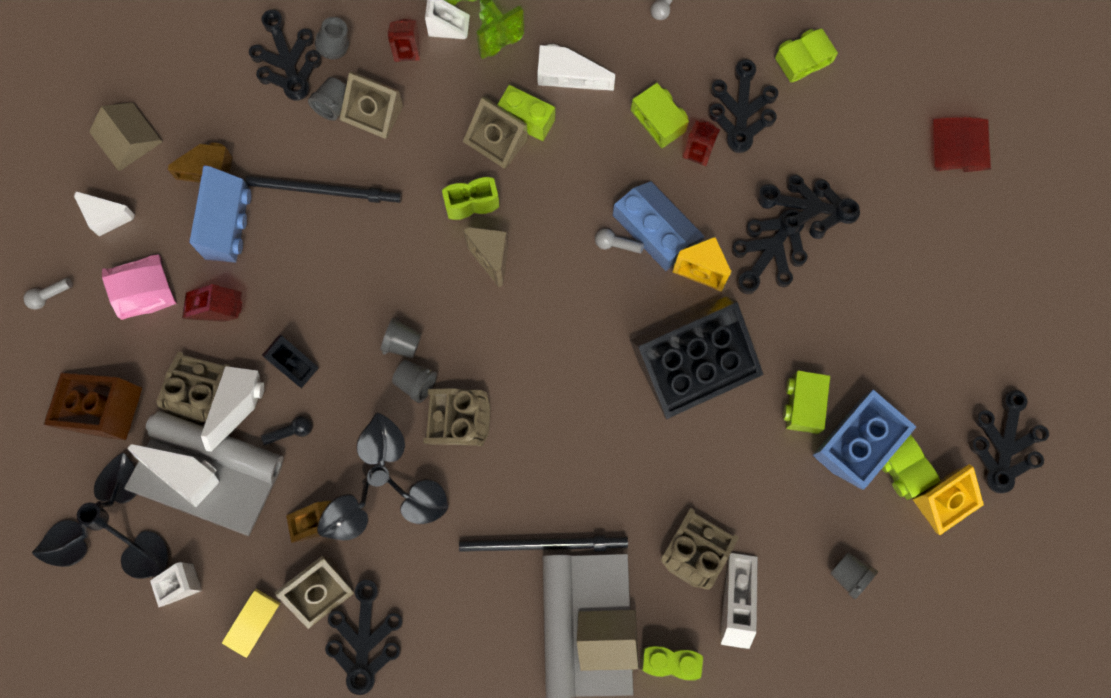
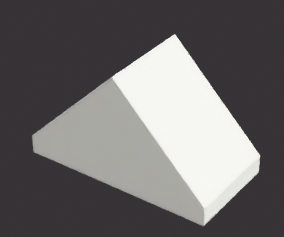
[425,0,470,39]
[74,192,135,236]
[150,562,202,607]

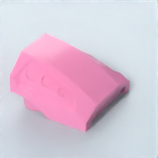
[102,254,177,320]

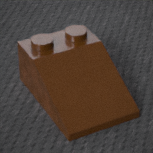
[43,373,142,440]

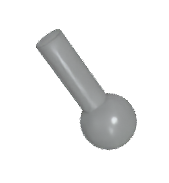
[650,0,673,20]
[595,229,644,254]
[23,278,73,310]

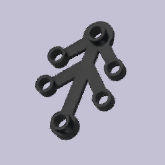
[249,10,322,101]
[709,59,778,153]
[757,175,860,239]
[732,209,808,294]
[970,390,1049,494]
[325,580,403,695]

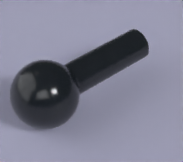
[260,415,313,446]

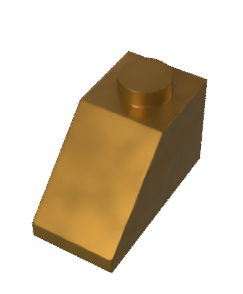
[167,143,233,183]
[286,501,331,543]

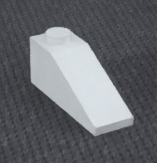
[538,44,615,91]
[201,366,264,452]
[127,444,219,507]
[721,553,758,649]

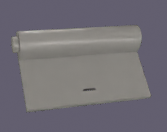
[124,411,283,536]
[542,554,634,698]

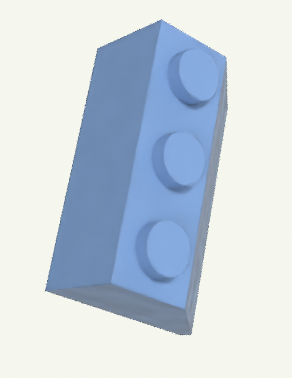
[189,166,251,263]
[613,181,705,271]
[812,390,916,490]

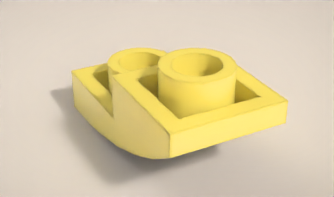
[222,589,281,658]

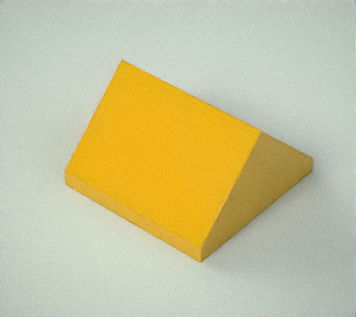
[672,237,731,292]
[912,464,984,535]

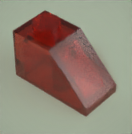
[388,19,420,62]
[682,120,720,166]
[182,284,242,322]

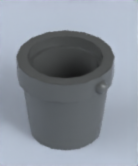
[315,17,349,60]
[308,77,346,121]
[380,317,422,358]
[392,360,437,403]
[830,552,878,600]

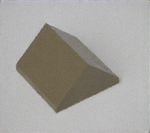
[339,71,403,139]
[463,97,528,169]
[89,103,162,172]
[464,227,508,287]
[275,556,354,629]
[577,610,639,671]

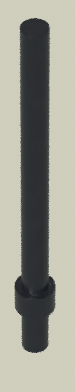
[245,175,402,203]
[459,534,628,552]

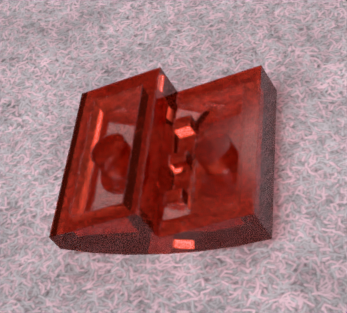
[933,118,991,172]

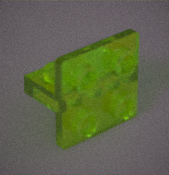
[476,0,524,59]

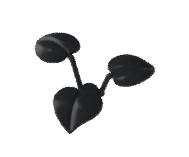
[317,412,449,541]
[32,453,169,579]

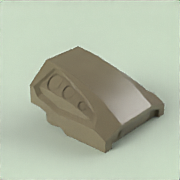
[156,351,230,423]
[423,388,491,447]
[660,508,739,590]

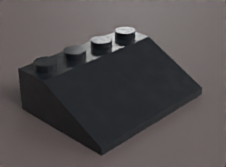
[630,296,764,419]

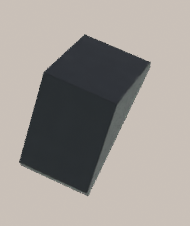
[262,335,319,389]

